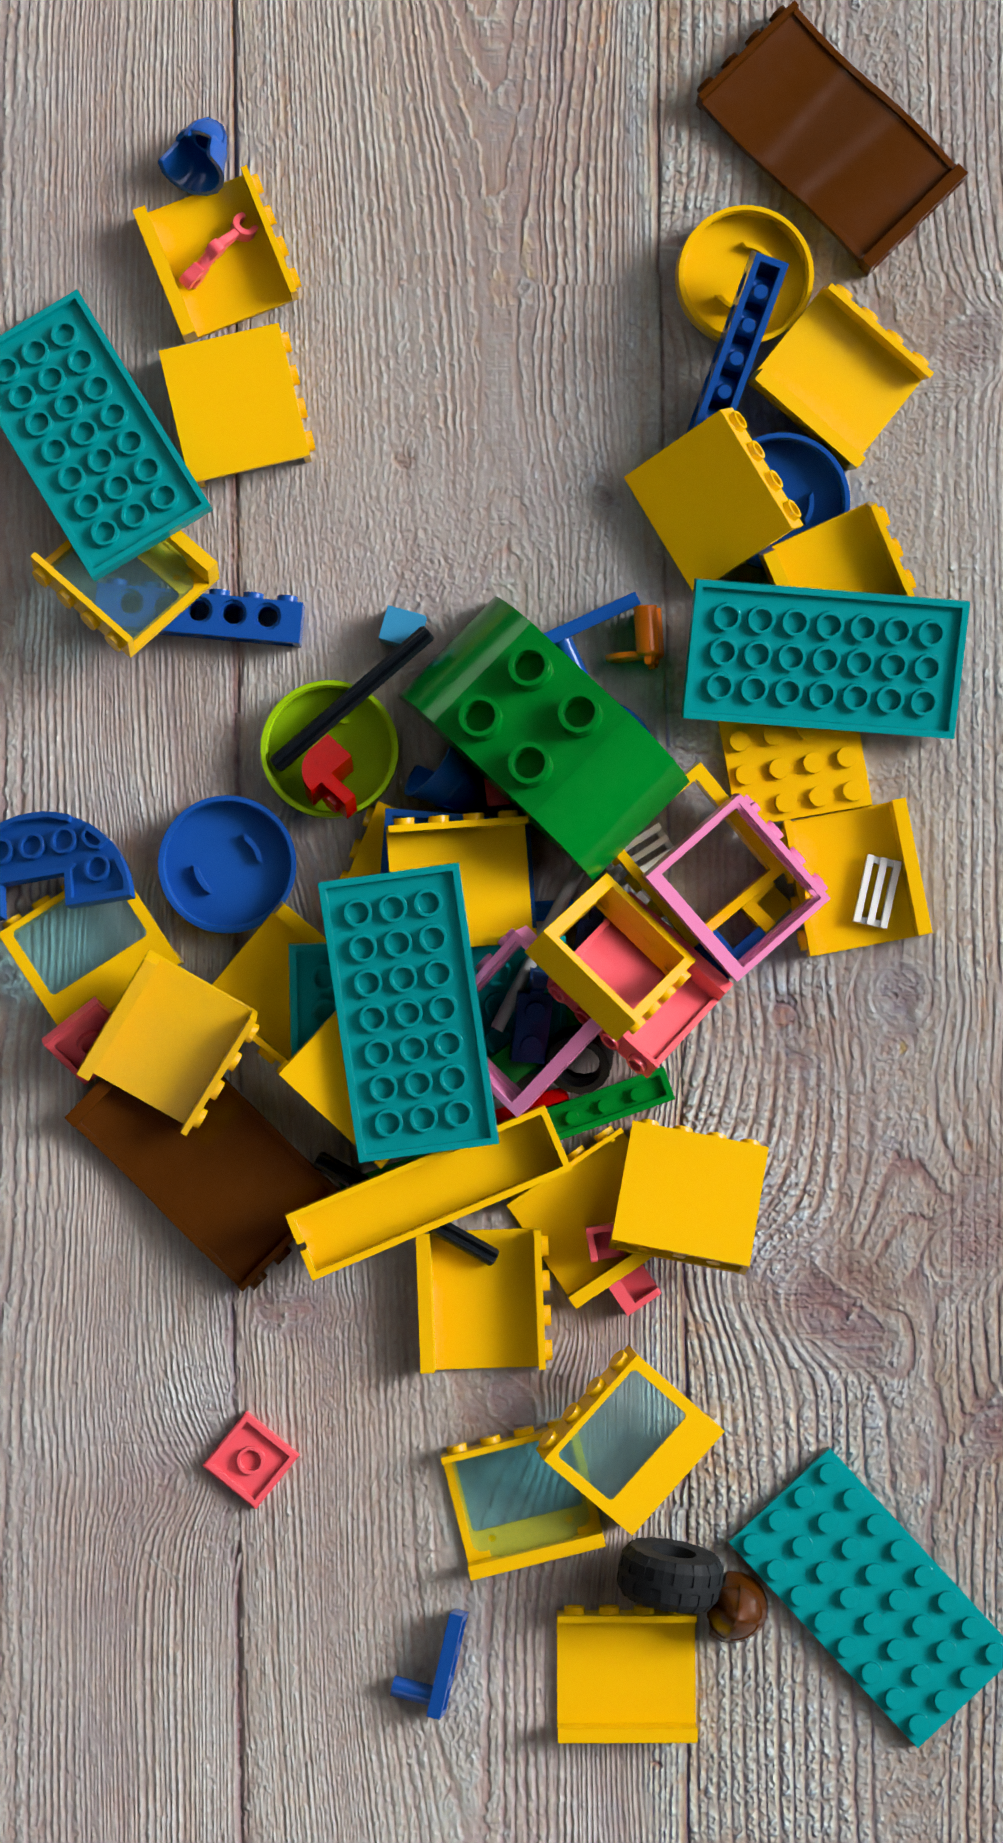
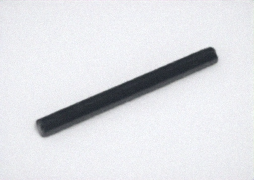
[270,626,434,772]
[313,1152,499,1266]

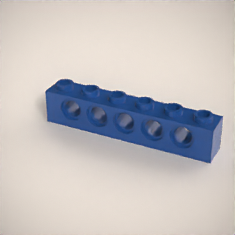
[686,250,789,433]
[95,579,305,648]

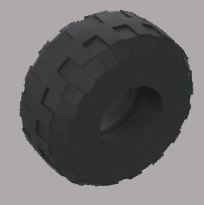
[617,1537,724,1614]

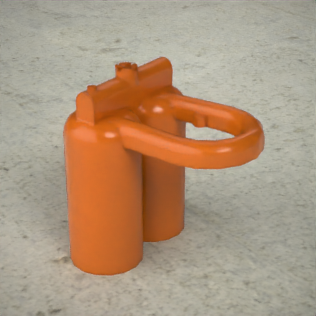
[605,605,664,670]

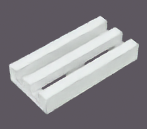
[606,823,674,887]
[852,854,902,929]

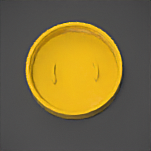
[675,205,814,344]

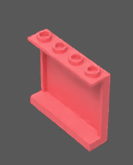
[546,891,734,1079]

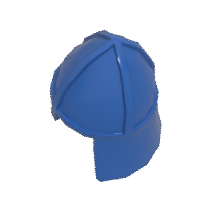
[158,117,227,196]
[404,746,481,813]

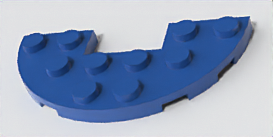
[0,811,135,921]

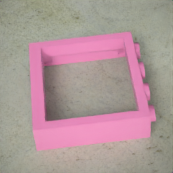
[642,793,831,982]
[475,925,602,1118]

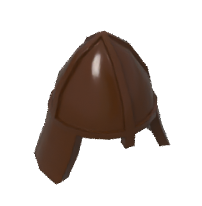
[707,1571,768,1644]

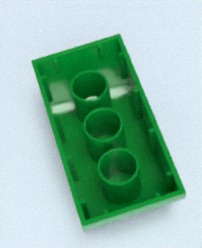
[398,596,690,881]

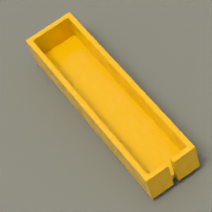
[285,1105,572,1281]

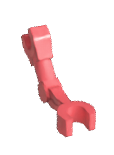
[178,212,259,290]

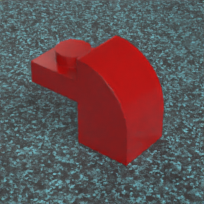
[302,734,357,819]

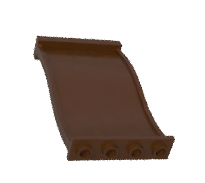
[696,0,968,277]
[64,1076,340,1292]

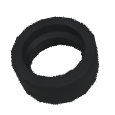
[545,1024,614,1094]

